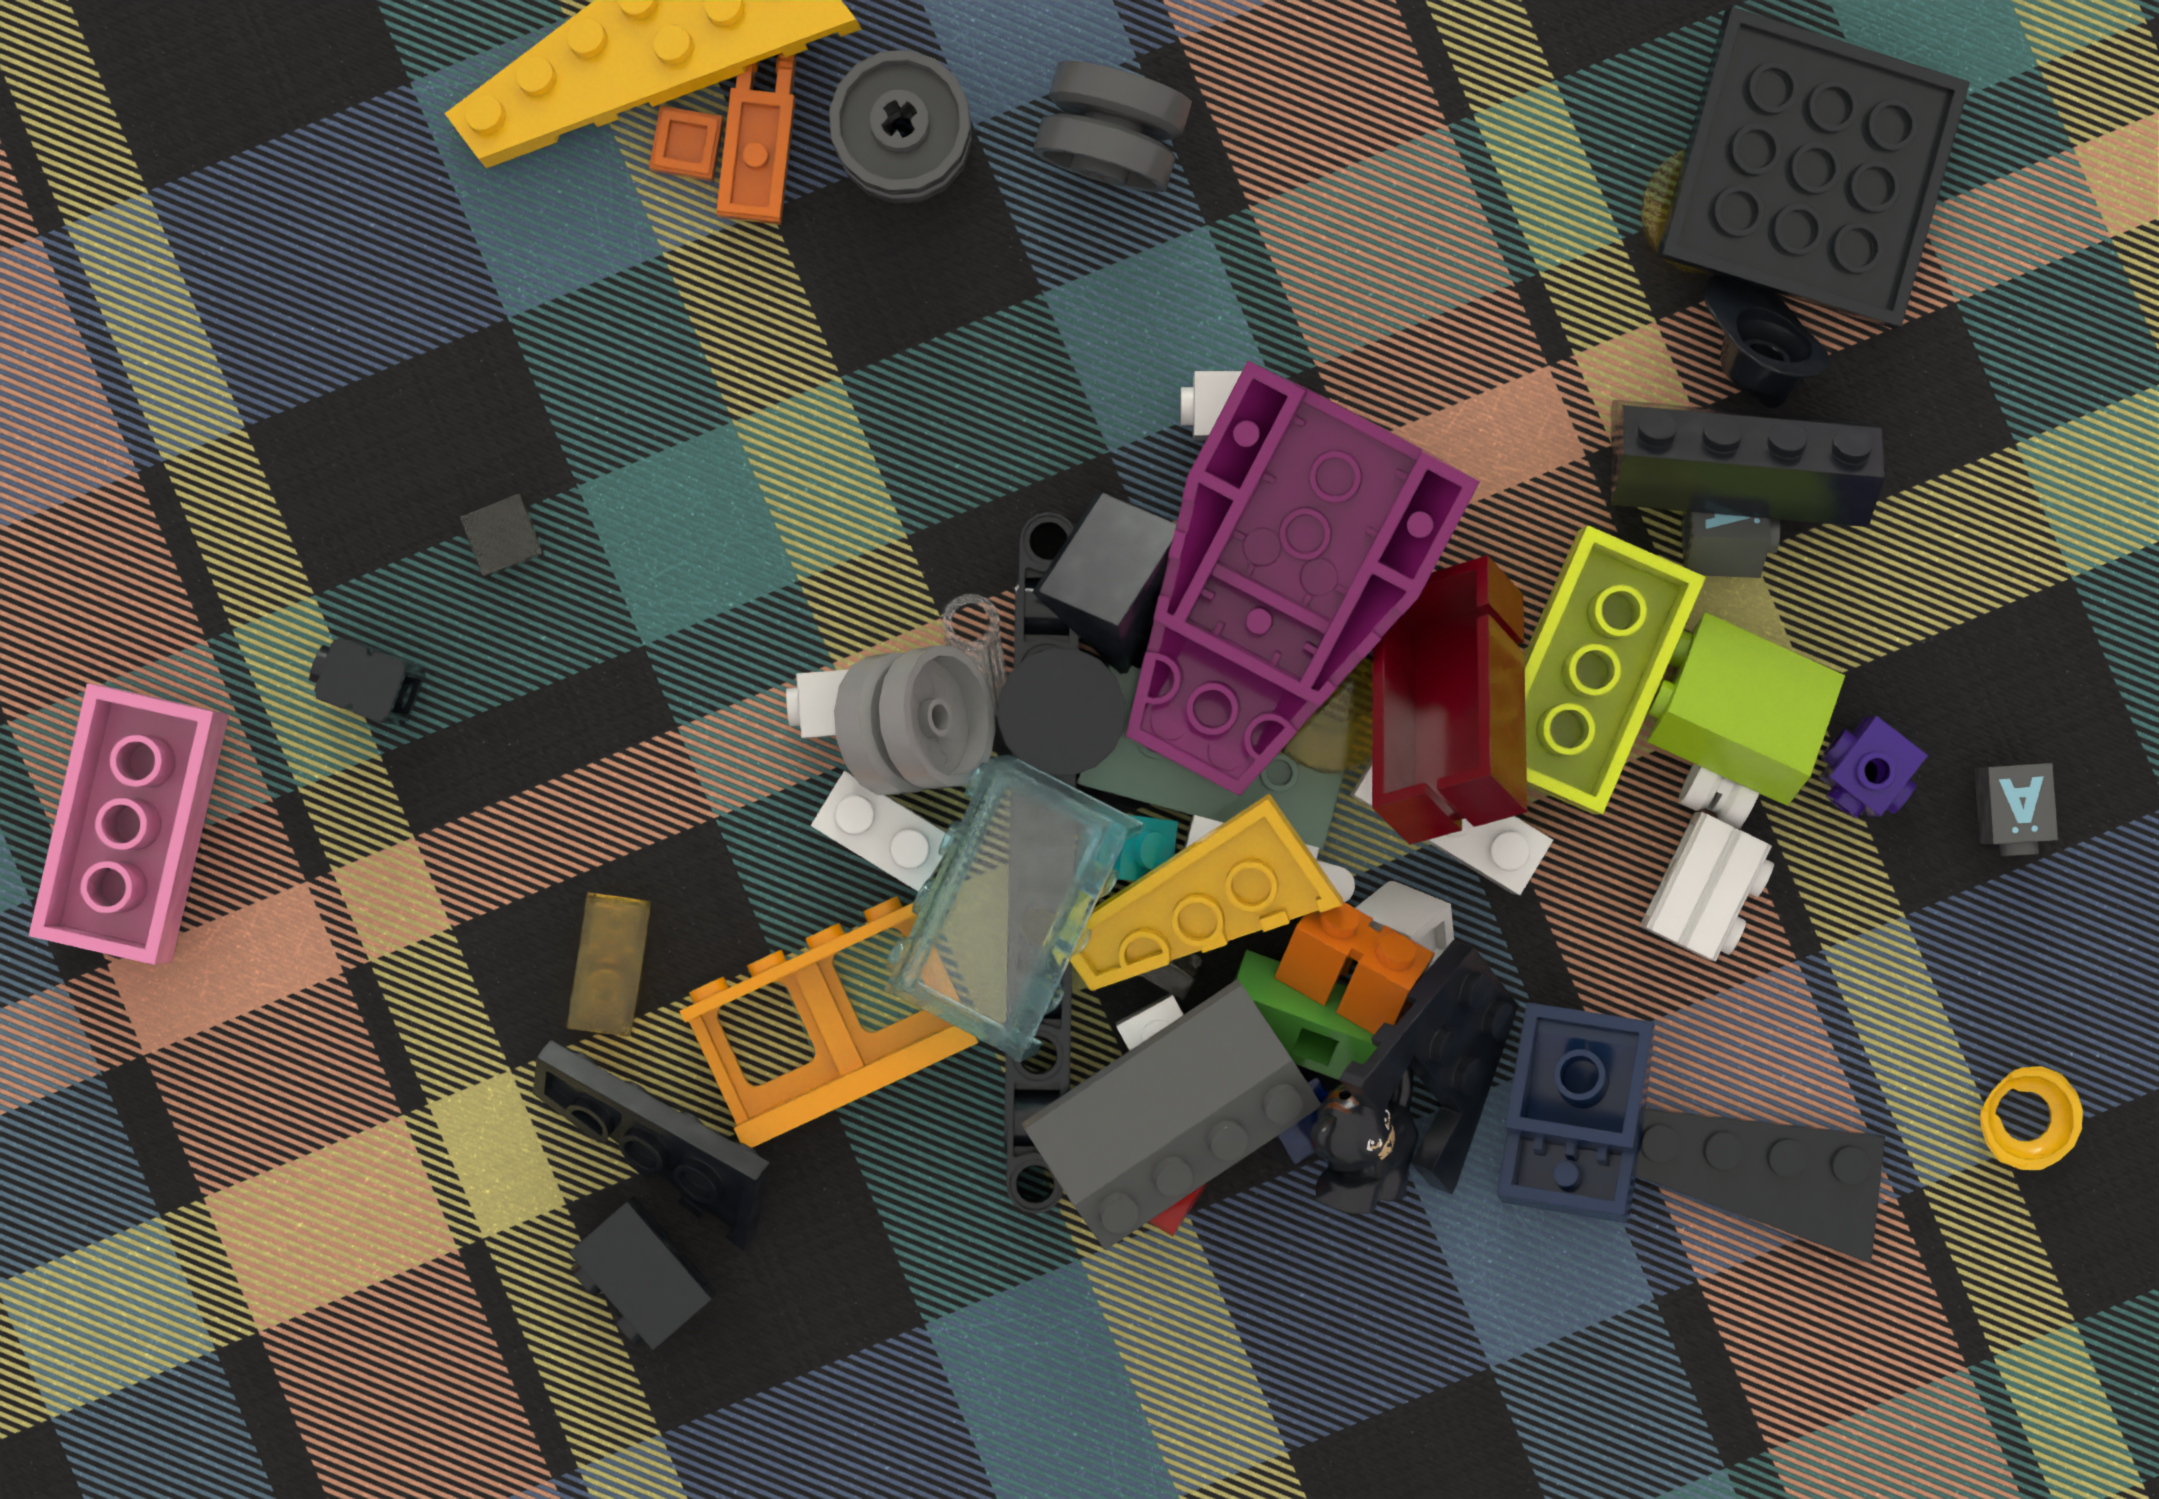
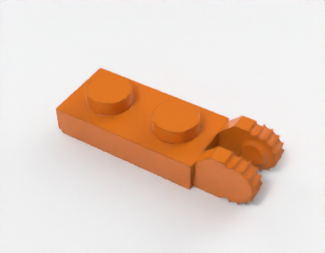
[716,53,797,225]

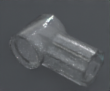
[940,594,1007,716]

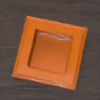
[649,105,724,182]

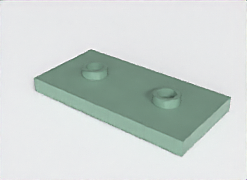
[1076,664,1356,851]

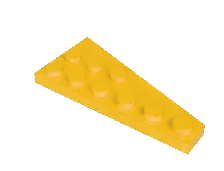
[444,0,862,169]

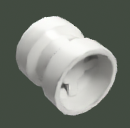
[1678,763,1759,830]

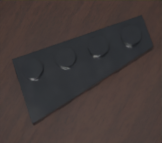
[533,1040,769,1251]

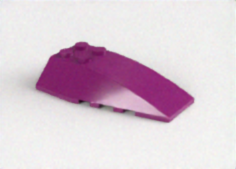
[1125,360,1480,796]

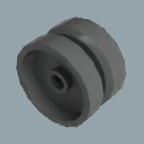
[829,50,972,204]
[1033,60,1192,193]

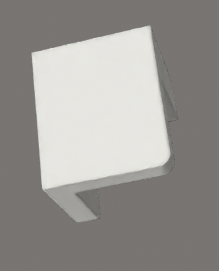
[1355,881,1454,971]

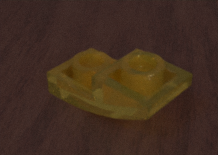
[567,892,651,1037]

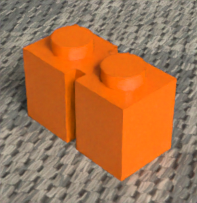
[1274,902,1435,1034]

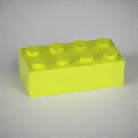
[1524,525,1706,814]

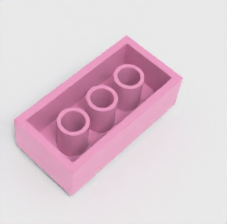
[29,684,229,965]

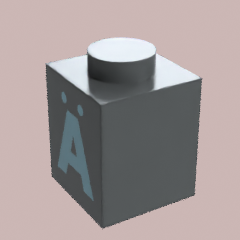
[1681,511,1780,578]
[1974,763,2058,856]

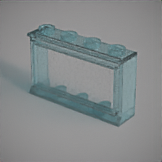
[884,754,1144,1063]

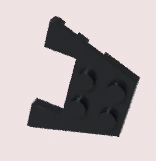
[1339,940,1519,1194]

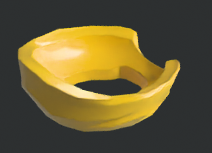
[1980,1066,2083,1170]

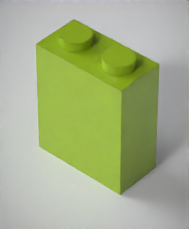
[1647,612,1845,806]

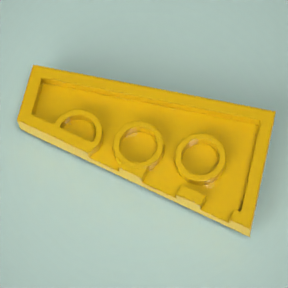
[1054,793,1343,991]

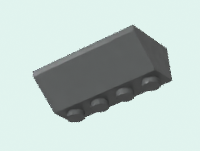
[1021,979,1321,1250]

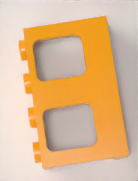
[680,896,980,1148]

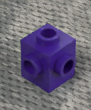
[1818,716,1928,819]

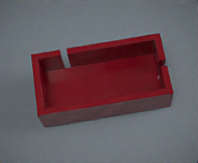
[1372,555,1527,845]

